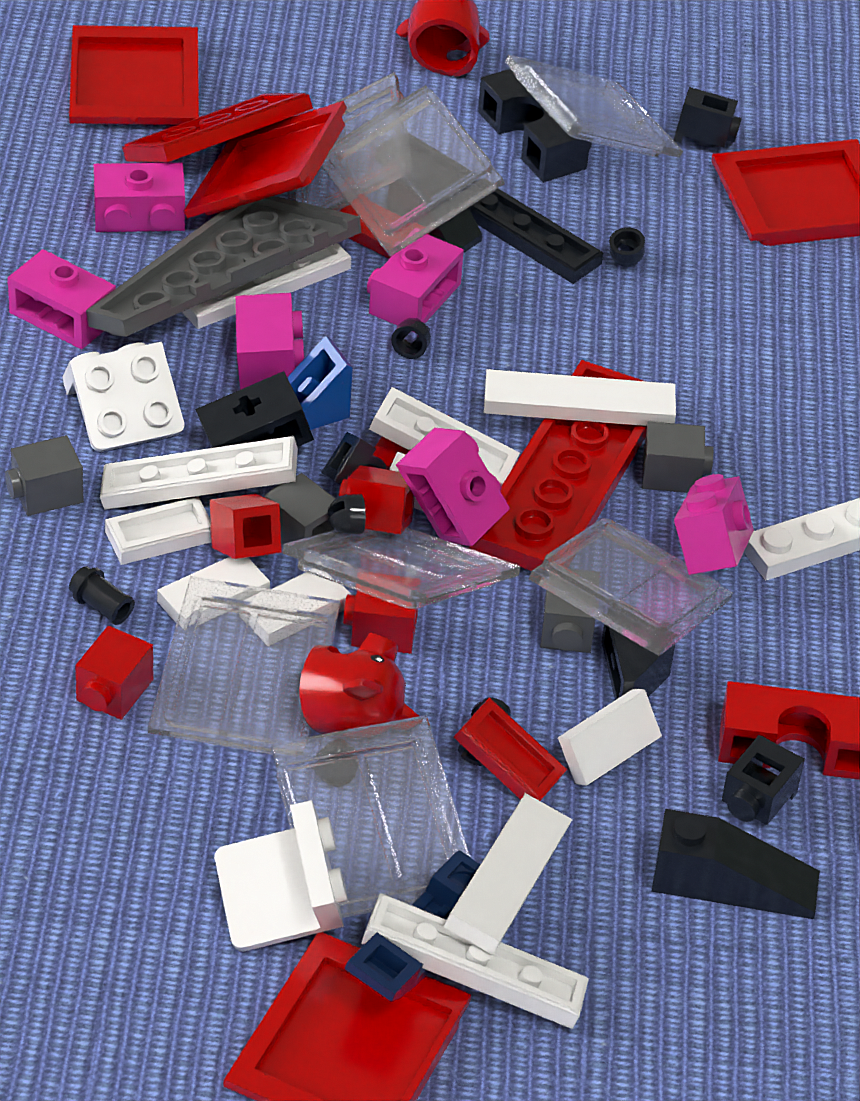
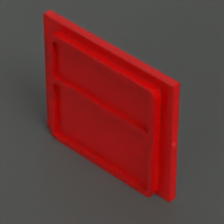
[69,25,199,125]
[184,101,347,218]
[711,139,860,246]
[224,932,471,1101]

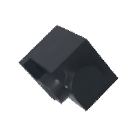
[673,87,742,148]
[721,735,805,825]

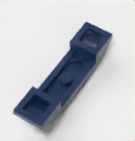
[344,850,481,1002]

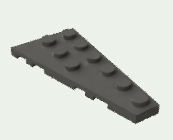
[86,196,361,337]

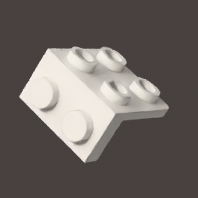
[62,342,184,452]
[215,800,348,952]

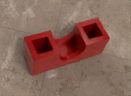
[718,681,860,780]

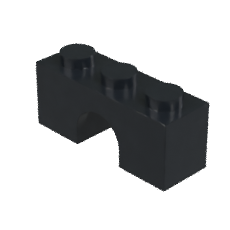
[478,64,592,183]

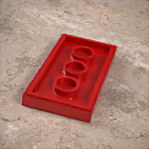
[122,93,313,162]

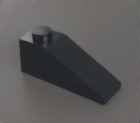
[651,809,820,919]

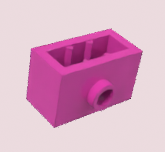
[94,163,185,232]
[367,230,464,333]
[7,249,116,350]
[235,292,304,390]
[396,428,510,546]
[674,474,754,575]

